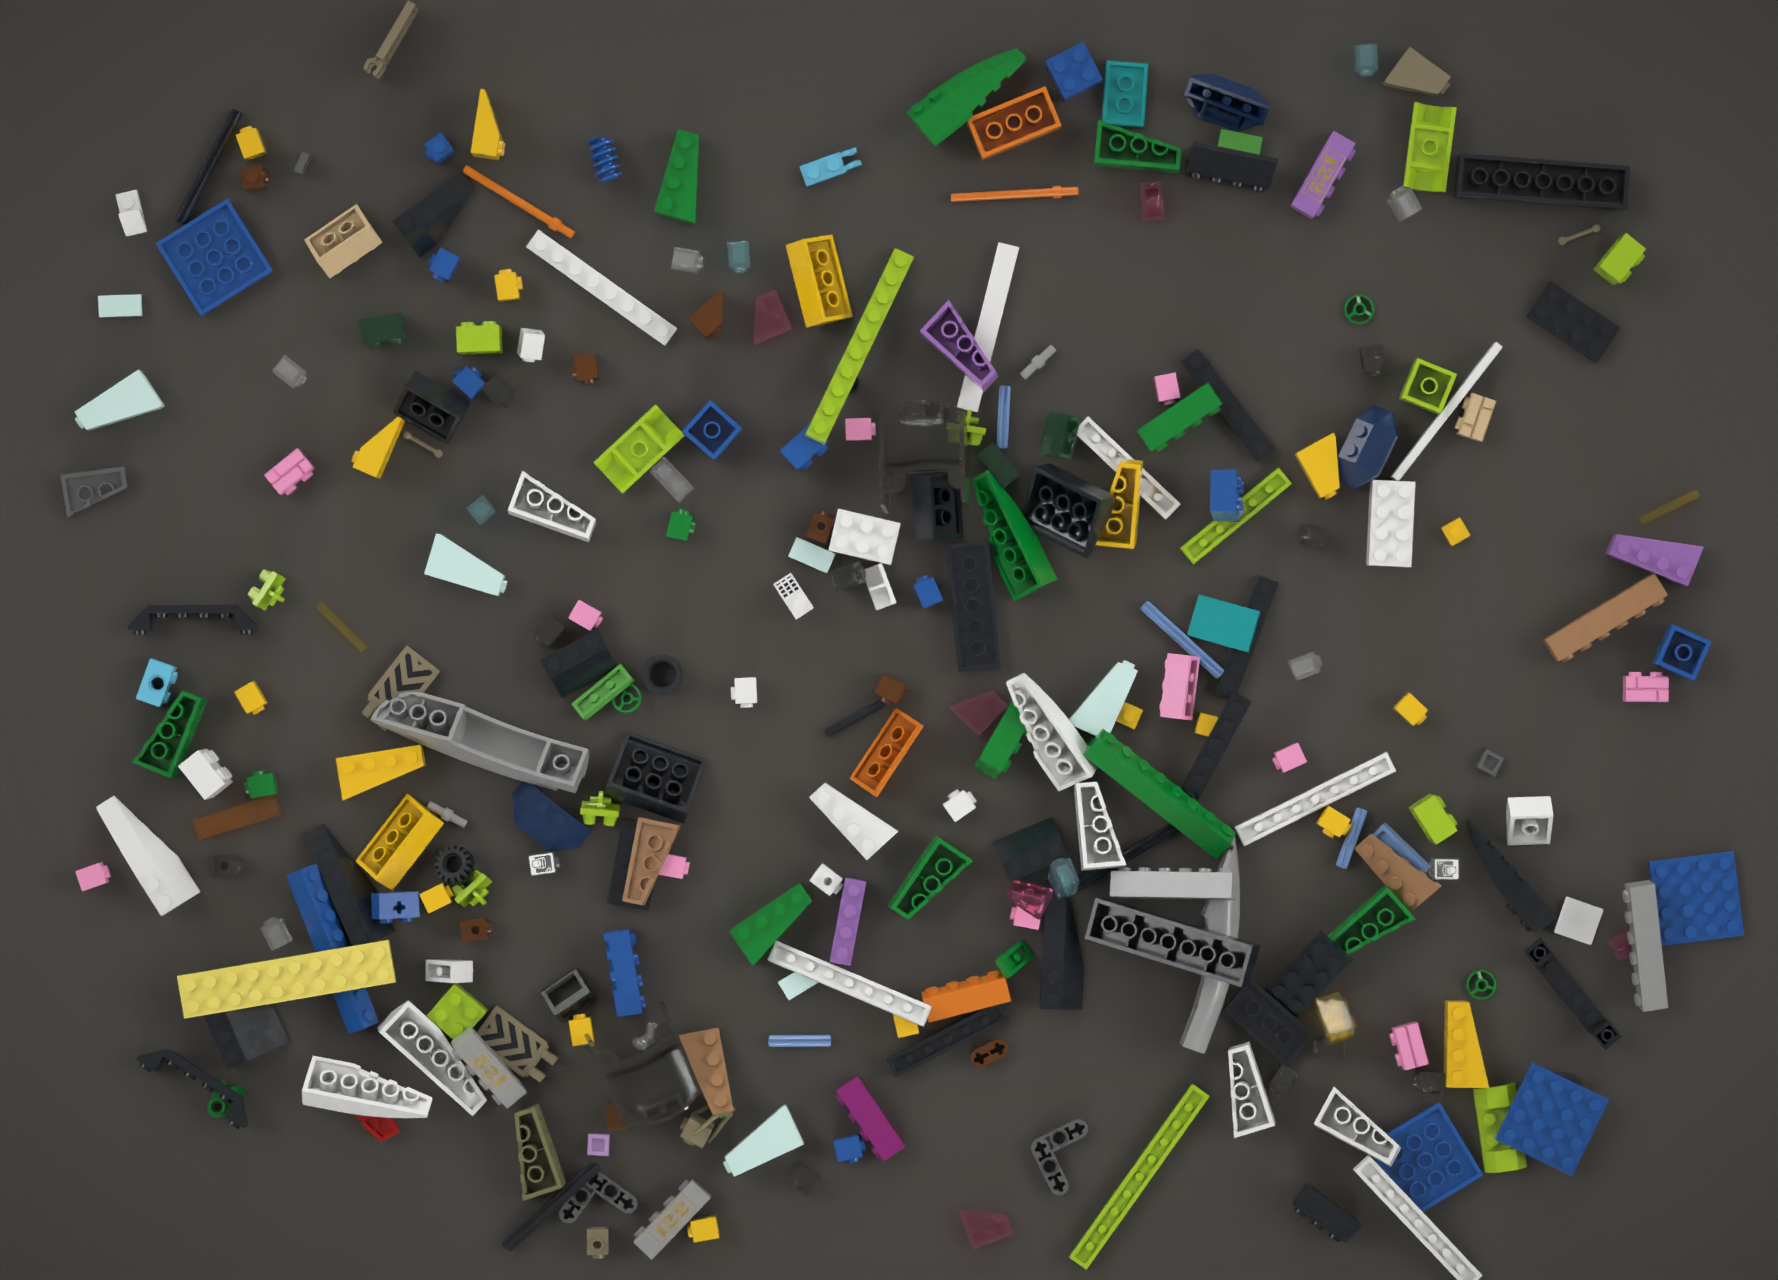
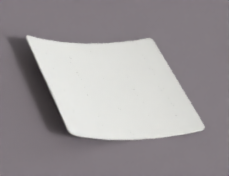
[1554,897,1603,945]

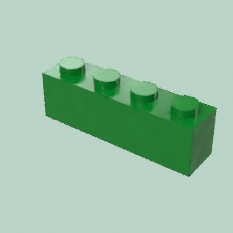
[1137,382,1223,452]

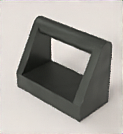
[540,967,597,1023]

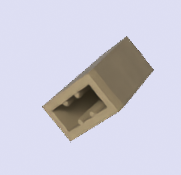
[1382,47,1451,96]

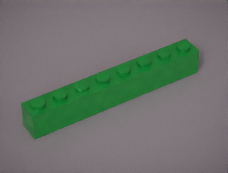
[1083,729,1236,859]

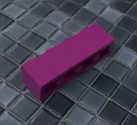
[836,1075,905,1161]

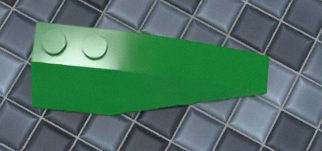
[906,48,1027,146]
[972,470,1058,601]

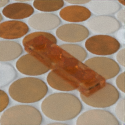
[193,794,282,840]

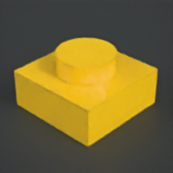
[1441,517,1471,546]
[1116,702,1143,730]

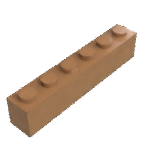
[1543,573,1668,663]

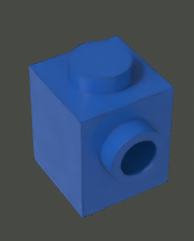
[424,132,455,164]
[428,248,461,282]
[452,366,487,400]
[913,575,943,609]
[833,1134,866,1163]

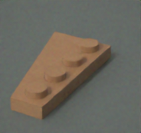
[622,817,681,905]
[1354,834,1442,912]
[677,1027,734,1115]

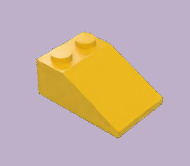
[471,89,505,161]
[351,417,406,479]

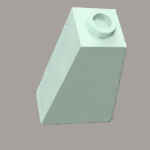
[75,370,165,431]
[424,533,508,596]
[1069,660,1138,736]
[723,1104,804,1177]

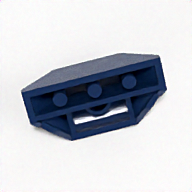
[1184,74,1271,132]
[1338,405,1398,490]
[512,781,592,851]

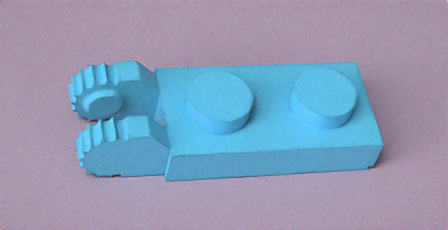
[799,148,862,187]

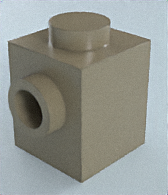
[680,1113,715,1148]
[587,1227,609,1259]

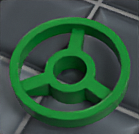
[1344,295,1374,325]
[612,684,642,713]
[1466,970,1496,1000]

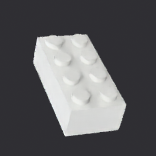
[1366,480,1415,567]

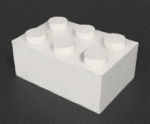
[829,509,901,565]
[178,749,233,800]

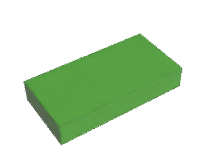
[1218,129,1263,155]

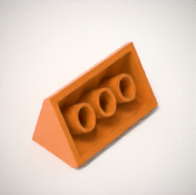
[849,708,924,797]

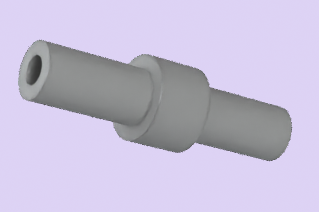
[1020,345,1057,380]
[426,801,468,828]

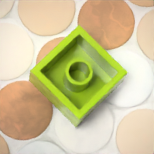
[1593,233,1646,285]
[456,321,503,355]
[1399,358,1457,415]
[1408,794,1458,845]
[427,983,488,1040]

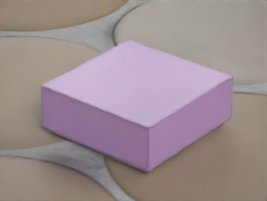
[587,1133,610,1156]

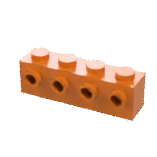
[921,970,1011,1022]

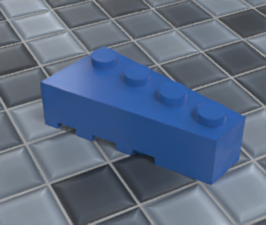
[603,928,647,1017]

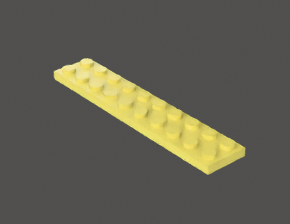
[177,940,396,1019]

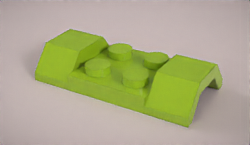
[1403,102,1457,192]
[593,404,685,494]
[1473,1082,1527,1173]

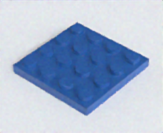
[155,198,274,316]
[1648,851,1744,946]
[1495,1062,1609,1176]
[1374,1102,1483,1212]

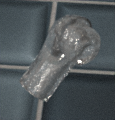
[632,1022,657,1050]

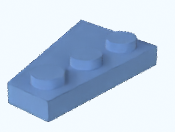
[1373,822,1431,873]

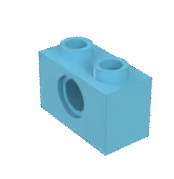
[136,658,178,707]

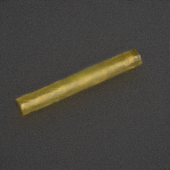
[1639,490,1700,525]
[316,602,367,653]

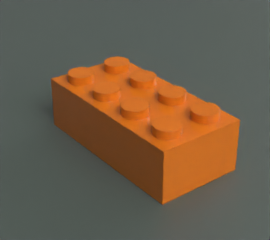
[966,86,1062,160]

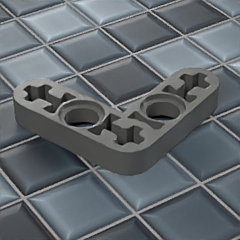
[1031,1118,1088,1195]
[559,1171,638,1223]

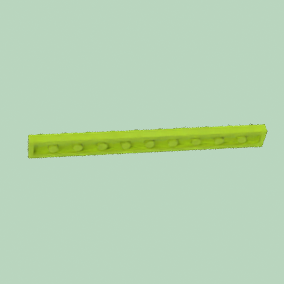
[805,248,914,445]
[1069,1084,1210,1270]

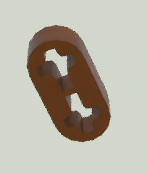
[970,1038,1008,1068]

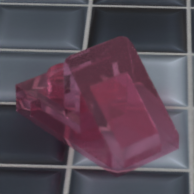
[1139,181,1164,222]

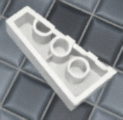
[1074,782,1126,871]

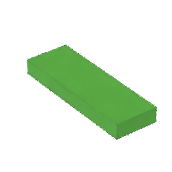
[571,663,634,721]

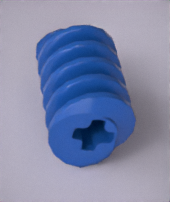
[586,136,622,183]

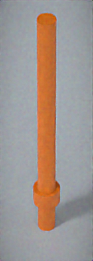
[462,165,575,239]
[951,185,1079,202]

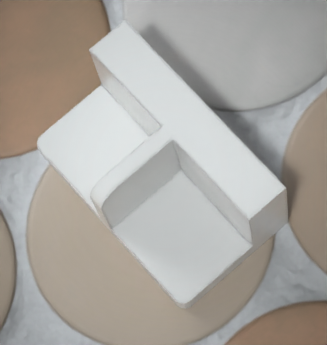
[862,563,896,610]

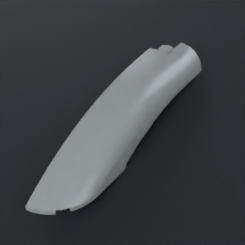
[371,692,589,793]
[1179,836,1240,1054]

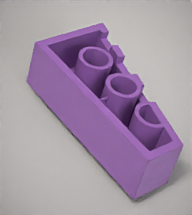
[920,300,998,392]
[1605,534,1704,586]

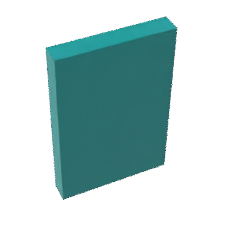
[1102,61,1149,128]
[1187,595,1260,653]

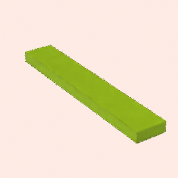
[1180,467,1292,564]

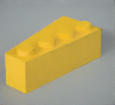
[1095,459,1143,549]
[336,745,426,800]
[1443,1000,1489,1088]

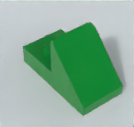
[995,939,1035,979]

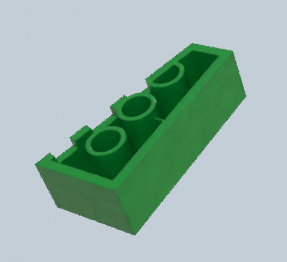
[1093,120,1181,173]
[654,129,699,225]
[132,691,208,779]
[973,700,1027,779]
[888,835,973,920]
[729,882,812,966]
[1328,885,1415,955]

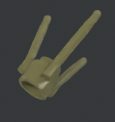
[691,1104,736,1143]

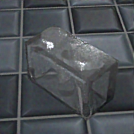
[1387,186,1422,223]
[649,457,695,503]

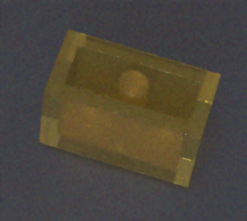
[1315,992,1357,1045]

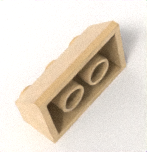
[304,204,383,278]

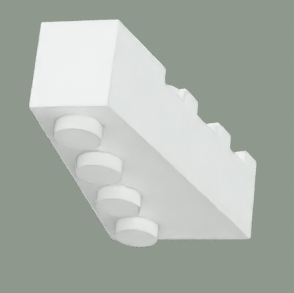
[508,471,596,542]
[809,782,898,860]
[1228,1041,1275,1138]
[1314,1087,1401,1167]

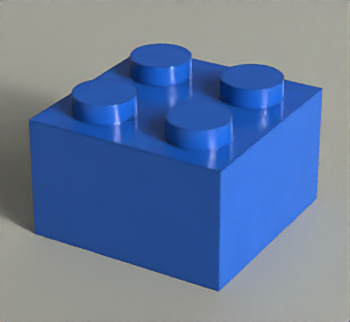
[1044,42,1103,102]
[682,400,743,461]
[780,423,829,471]
[1210,470,1244,521]
[1652,624,1712,681]

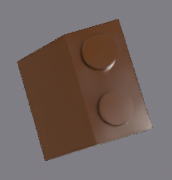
[689,289,724,340]

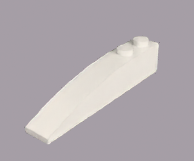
[1006,673,1098,791]
[96,796,201,916]
[377,1000,487,1116]
[302,1056,432,1118]

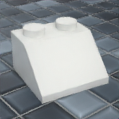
[1506,796,1553,845]

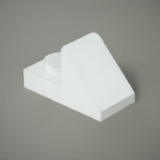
[116,190,147,237]

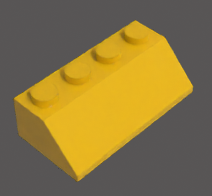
[786,235,853,328]
[356,794,444,891]

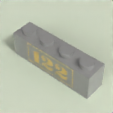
[451,1026,527,1109]
[633,1178,711,1260]

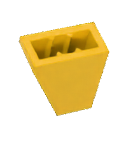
[1295,433,1340,500]

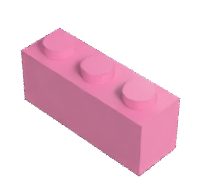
[1159,653,1200,720]

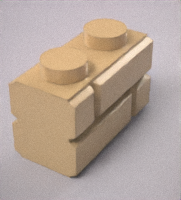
[1455,393,1496,442]

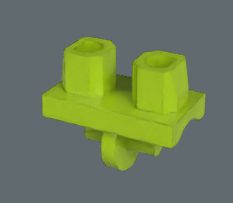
[947,410,986,446]
[247,570,286,610]
[580,791,620,826]
[452,870,492,908]

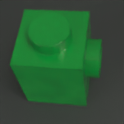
[666,509,696,541]
[244,770,278,798]

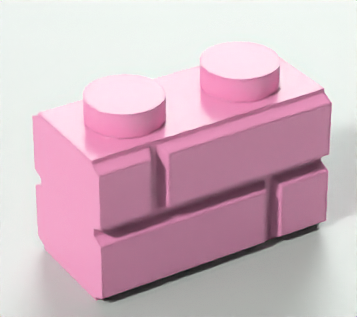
[264,448,315,496]
[1623,672,1669,702]
[1389,1021,1429,1070]

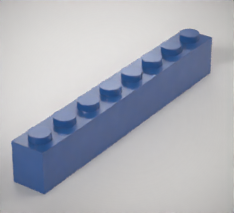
[286,864,379,1034]

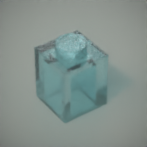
[1353,44,1378,76]
[727,241,751,273]
[466,495,498,526]

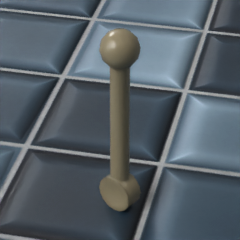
[1558,224,1601,245]
[403,431,443,458]

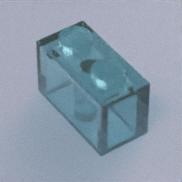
[1048,858,1079,900]

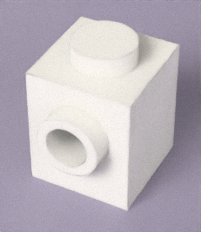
[517,328,545,362]
[731,677,757,708]
[943,789,977,822]
[809,863,844,896]

